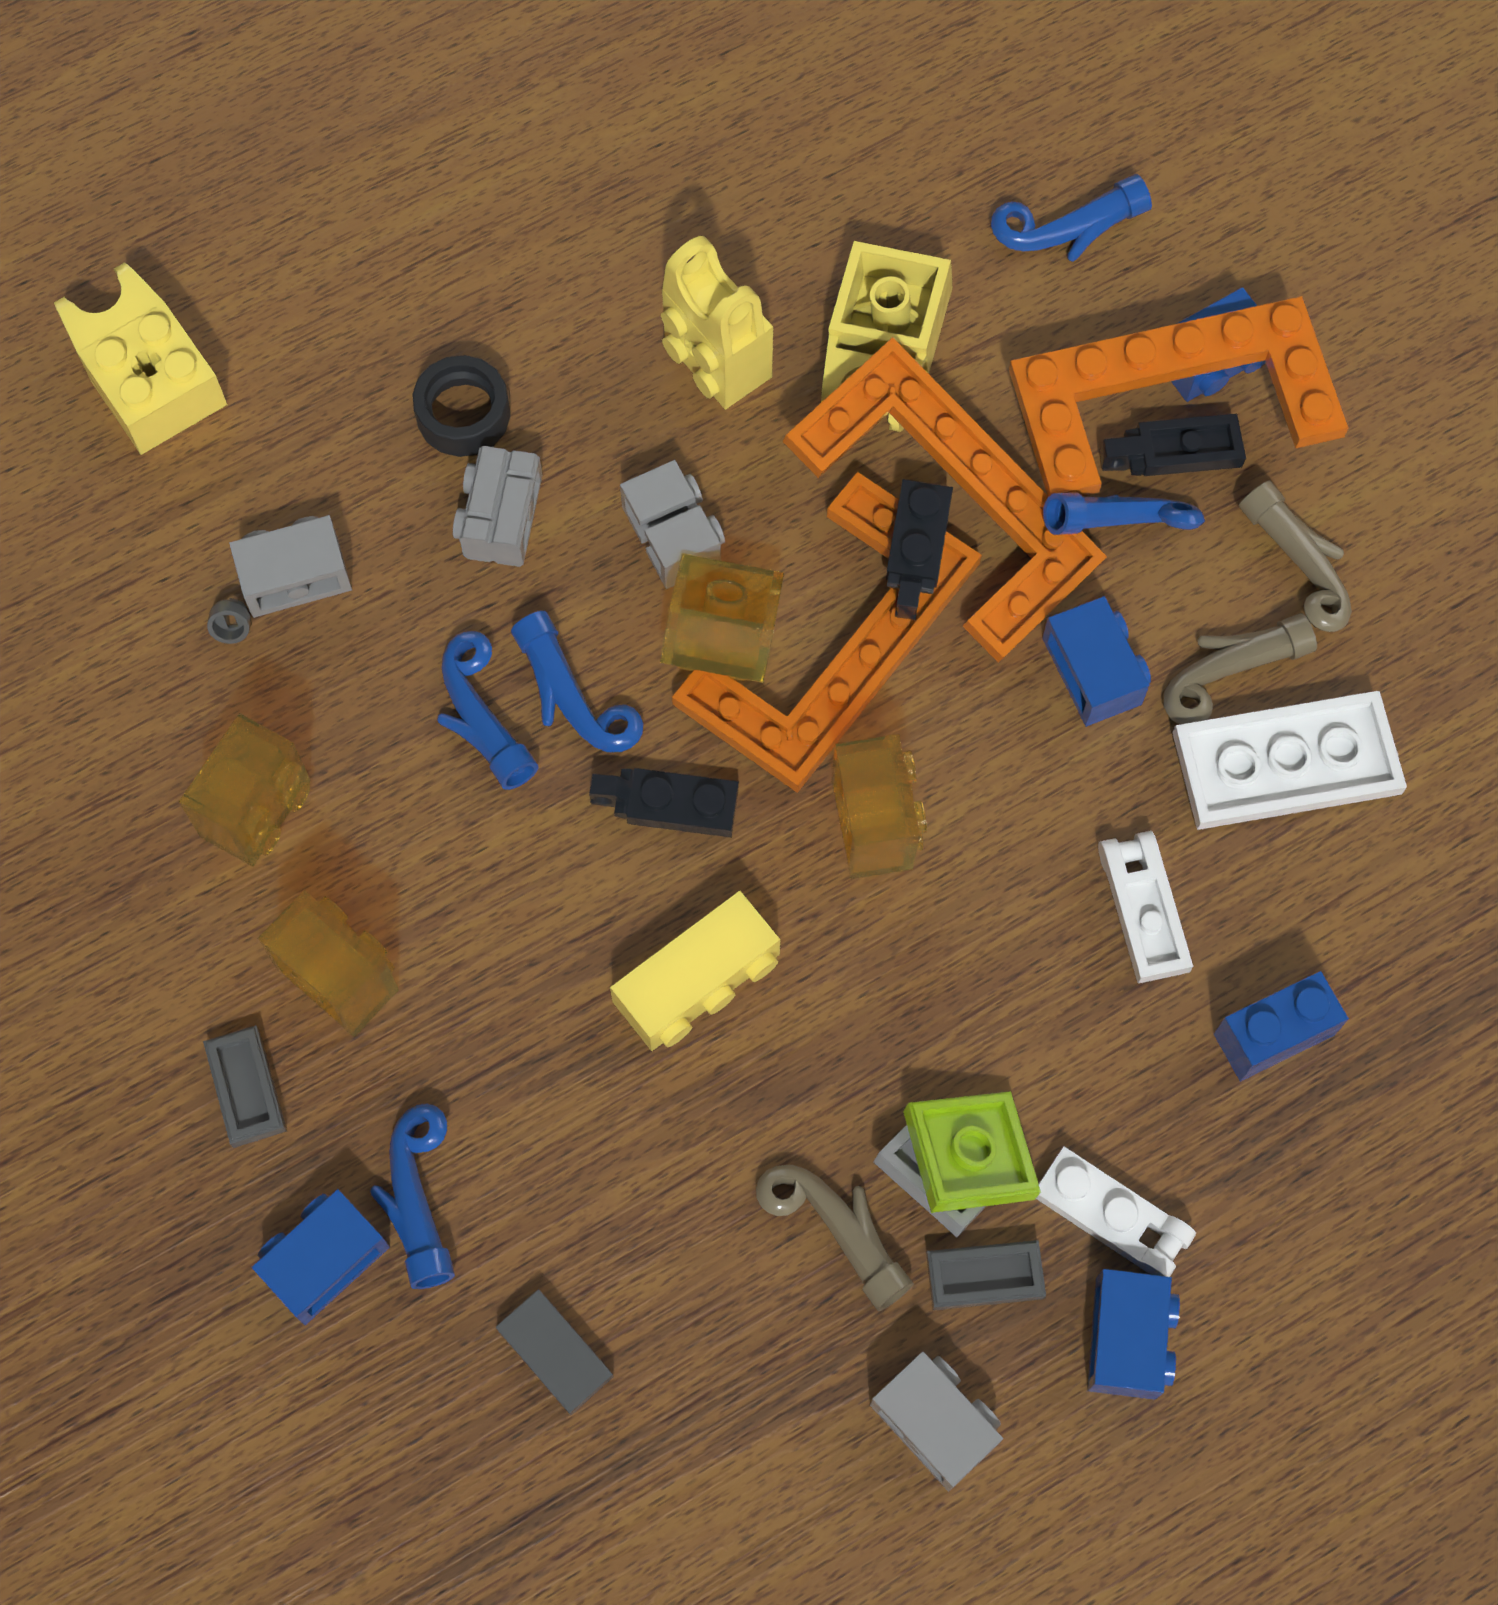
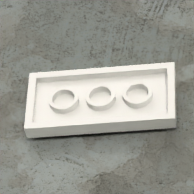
[1173,691,1407,830]

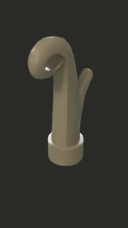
[1238,480,1352,632]
[1163,613,1317,725]
[756,1164,914,1311]

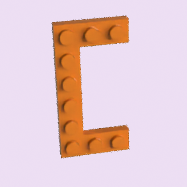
[1009,296,1348,497]
[782,337,1107,663]
[672,472,982,793]

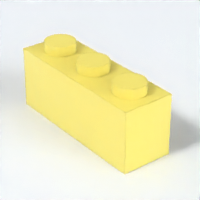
[610,891,780,1051]

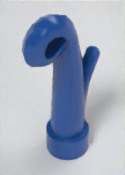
[991,174,1152,262]
[1043,492,1205,535]
[511,611,643,752]
[437,631,538,790]
[370,1103,455,1289]

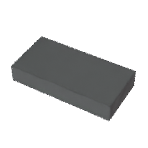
[203,1025,287,1148]
[926,1240,1046,1310]
[496,1289,614,1415]

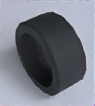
[412,355,510,457]

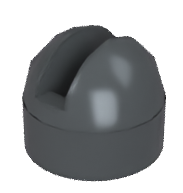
[207,598,250,644]

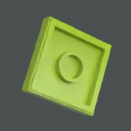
[903,1091,1041,1213]

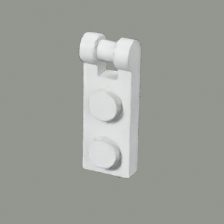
[1098,831,1193,984]
[1036,1147,1196,1277]

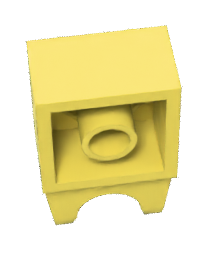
[661,236,773,410]
[821,241,952,432]
[54,262,227,455]

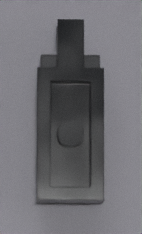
[1099,413,1246,477]
[886,479,953,620]
[589,768,739,838]

